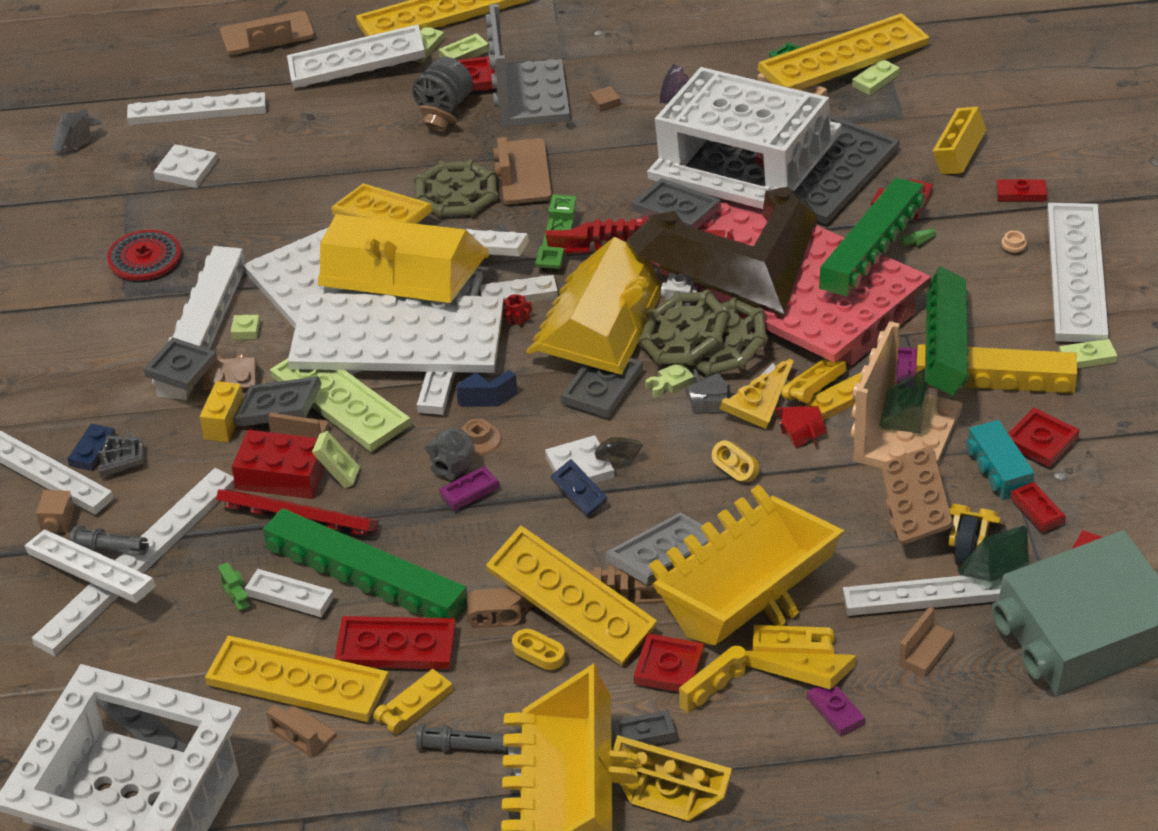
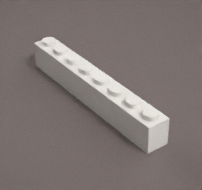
[152,246,245,400]

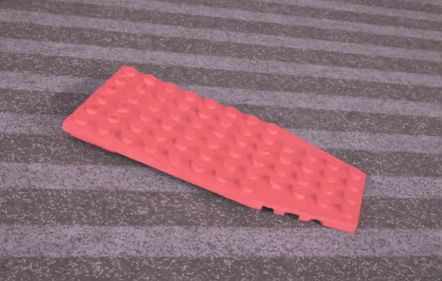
[626,195,931,365]

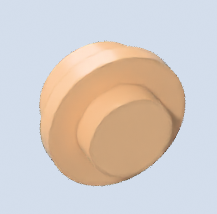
[1001,231,1027,253]

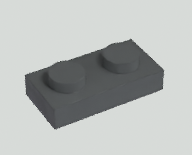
[611,710,676,745]

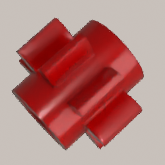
[502,294,533,325]

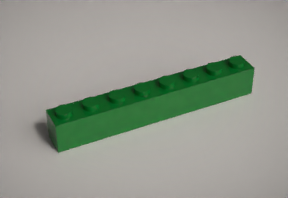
[819,178,925,296]
[925,266,969,396]
[263,508,467,621]

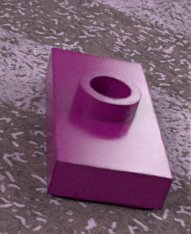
[896,347,917,390]
[439,466,500,511]
[807,685,865,737]

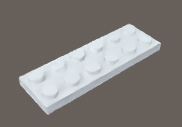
[287,25,426,88]

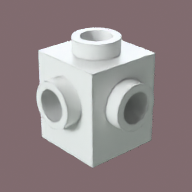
[661,273,699,307]

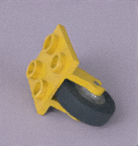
[948,503,1004,567]

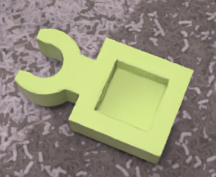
[645,363,694,398]

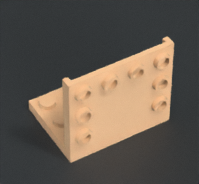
[851,321,962,468]

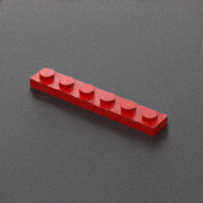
[216,489,379,535]

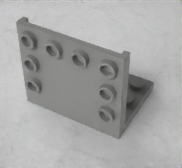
[486,4,570,127]

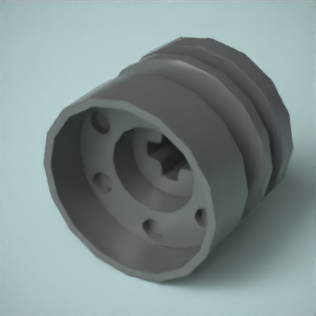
[412,57,473,114]

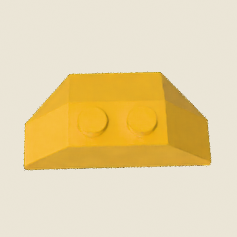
[613,735,733,821]

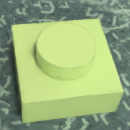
[231,315,260,339]

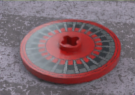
[107,230,181,281]

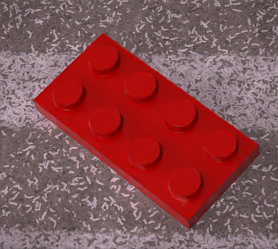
[334,616,456,669]

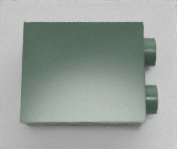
[992,530,1158,696]

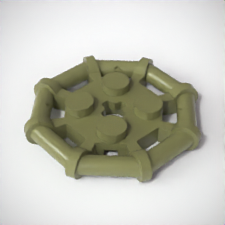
[414,159,499,219]
[638,290,730,366]
[681,297,768,377]

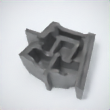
[51,109,102,152]
[686,369,730,413]
[98,429,144,478]

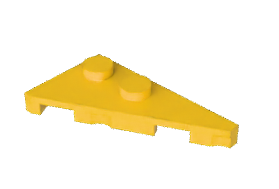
[719,358,794,429]
[744,651,856,689]

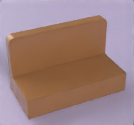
[268,412,330,438]
[899,607,954,677]
[266,704,335,758]

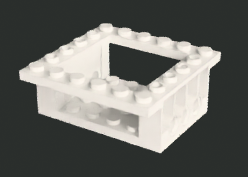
[647,67,842,209]
[0,664,243,831]

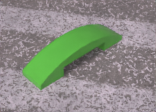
[535,194,577,269]

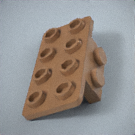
[220,11,314,55]
[493,137,552,204]
[881,446,953,544]

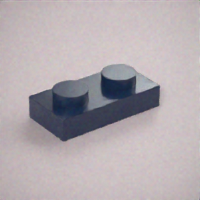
[67,423,116,471]
[551,459,607,517]

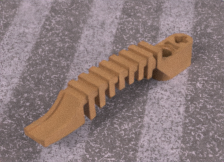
[467,566,665,628]

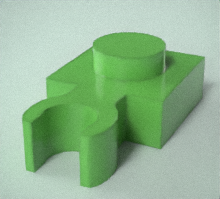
[218,562,250,611]

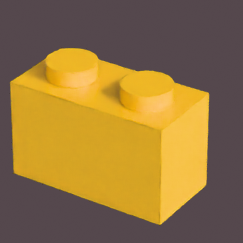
[199,381,243,443]

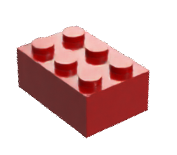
[231,430,325,499]

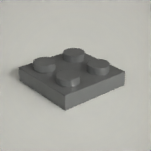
[144,337,217,391]

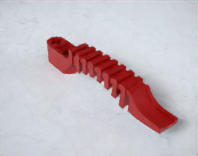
[546,219,735,253]

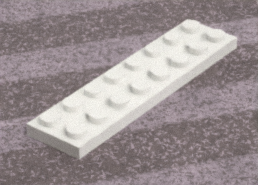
[1047,203,1108,342]

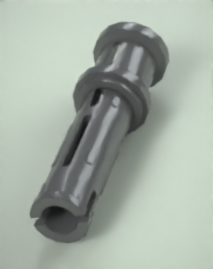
[70,526,149,555]
[416,723,507,753]

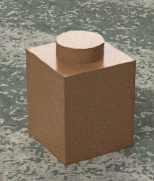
[36,490,75,533]

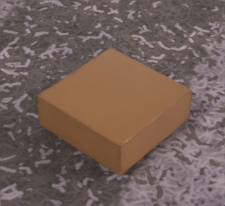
[590,86,621,111]

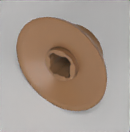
[419,105,458,132]
[460,419,502,456]

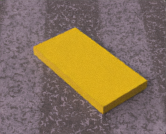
[331,183,433,224]

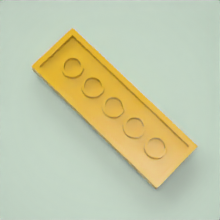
[486,525,657,667]
[205,635,389,722]

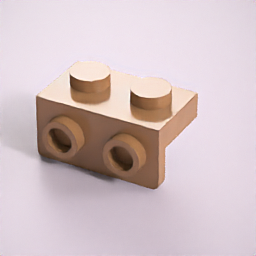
[203,354,258,393]

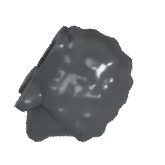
[424,428,475,480]

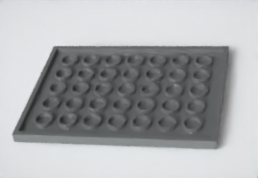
[685,115,900,225]

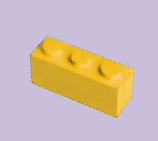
[932,107,987,174]

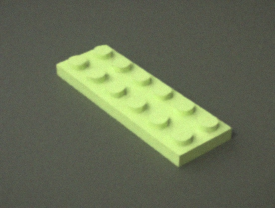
[270,358,411,452]

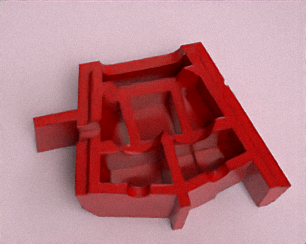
[775,406,826,448]

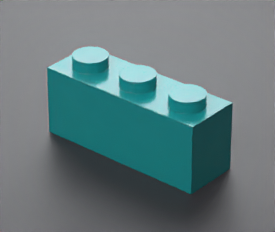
[965,420,1035,501]

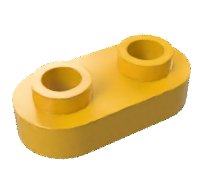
[712,440,759,483]
[512,629,565,670]

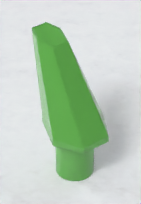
[901,228,935,247]

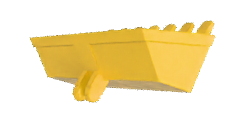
[318,214,489,303]
[526,237,662,375]
[649,485,845,646]
[501,663,639,831]

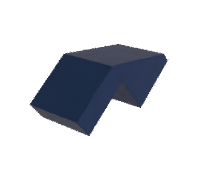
[456,370,517,407]

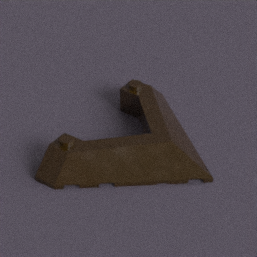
[627,186,818,317]

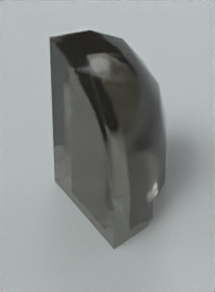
[594,437,643,466]

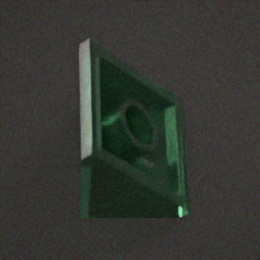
[879,368,930,434]
[957,525,1029,581]

